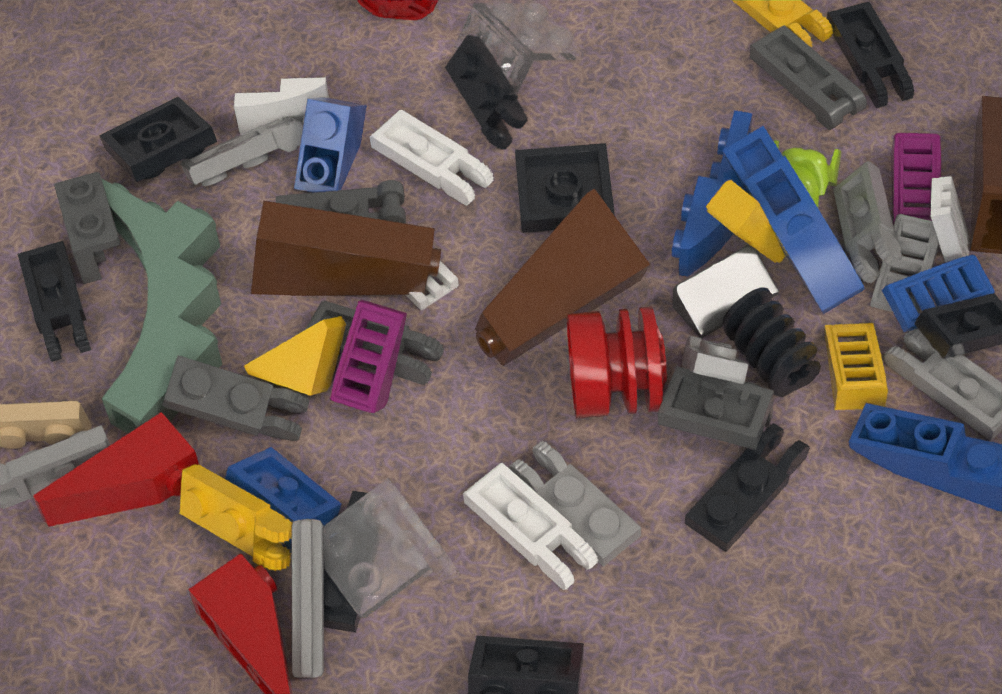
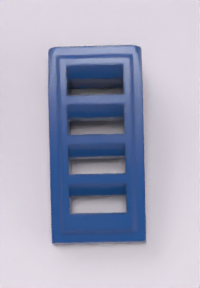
[882,254,995,332]

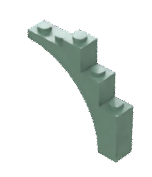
[101,178,223,434]

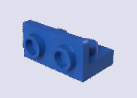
[225,447,342,560]

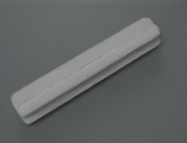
[291,519,324,679]

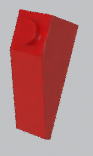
[33,412,199,527]
[188,553,293,694]

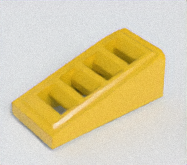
[706,180,785,263]
[824,323,888,410]

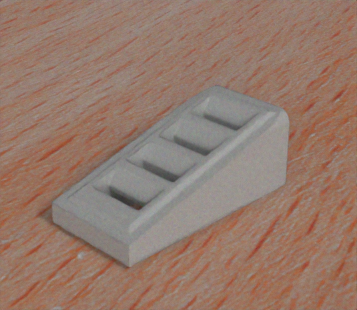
[870,214,940,314]

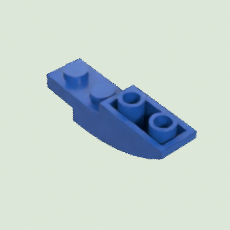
[672,110,752,277]
[722,126,865,314]
[848,403,1002,512]

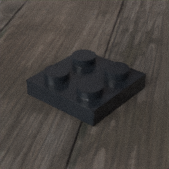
[99,97,217,182]
[515,143,615,233]

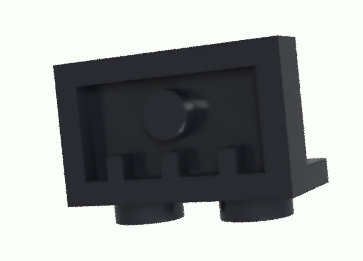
[468,635,584,694]

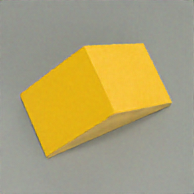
[244,316,346,396]

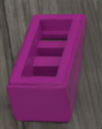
[891,133,941,225]
[330,300,407,413]

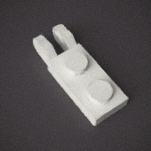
[370,110,494,206]
[463,463,598,590]

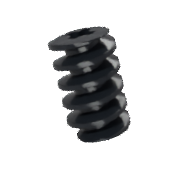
[723,287,821,397]

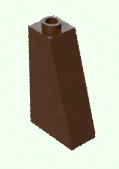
[970,96,1002,254]
[475,189,651,366]
[251,200,441,296]

